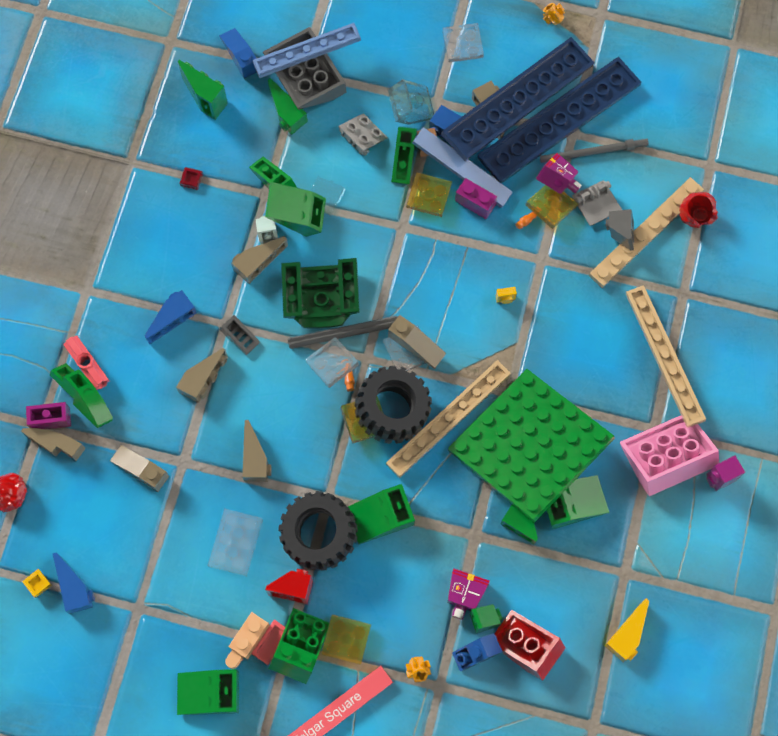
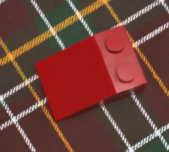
[495,610,565,681]

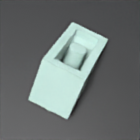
[256,216,278,245]

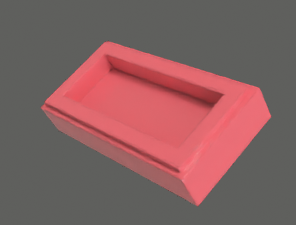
[251,620,289,665]

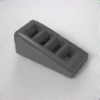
[219,315,260,355]

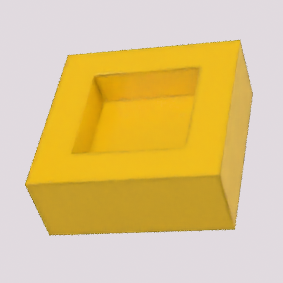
[495,287,517,304]
[22,569,52,598]

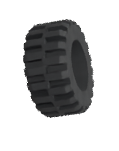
[354,366,432,444]
[278,491,358,571]

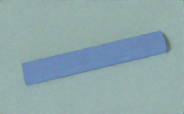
[253,23,361,78]
[412,127,512,208]

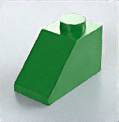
[500,505,538,545]
[470,604,502,634]

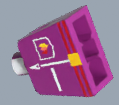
[536,153,582,194]
[447,568,490,620]

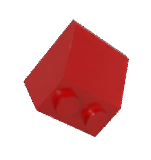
[265,569,313,604]

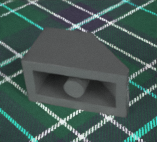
[606,209,634,250]

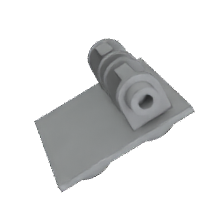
[339,113,388,156]
[572,180,622,226]

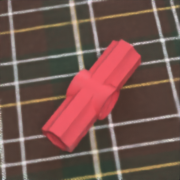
[63,335,109,390]

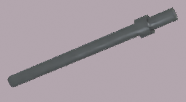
[540,139,649,163]

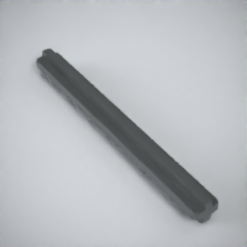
[288,316,398,349]

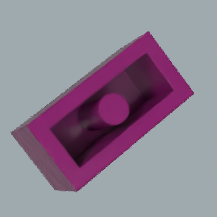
[455,178,497,219]
[26,402,71,429]
[706,455,746,491]

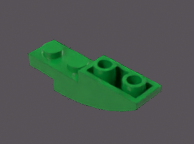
[50,363,113,428]

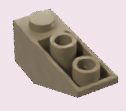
[176,348,228,403]

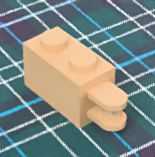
[225,612,270,669]

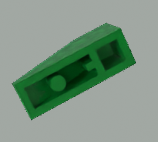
[268,78,308,135]
[391,126,417,184]
[249,156,297,189]

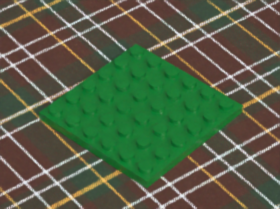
[448,369,615,523]

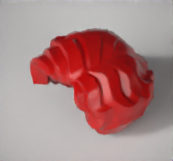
[679,192,718,228]
[0,473,27,512]

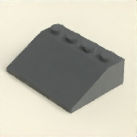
[263,27,347,110]

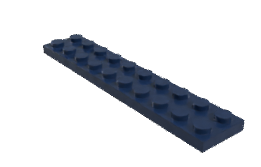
[441,37,595,161]
[477,56,641,183]

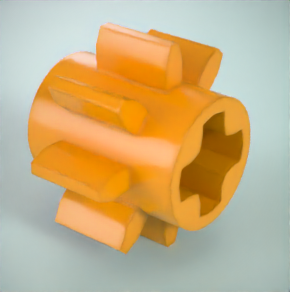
[543,3,565,25]
[406,656,431,682]

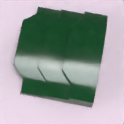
[281,258,360,329]

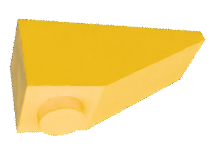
[604,598,649,662]

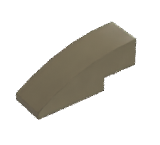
[21,428,86,461]

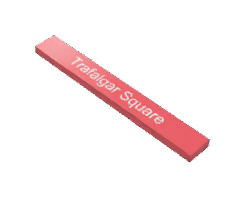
[288,666,393,736]

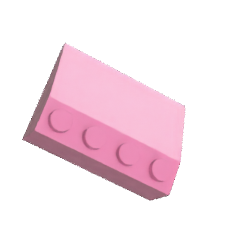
[620,416,719,496]

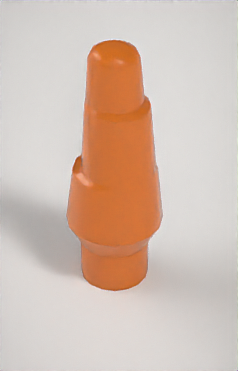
[516,209,539,229]
[344,363,355,392]

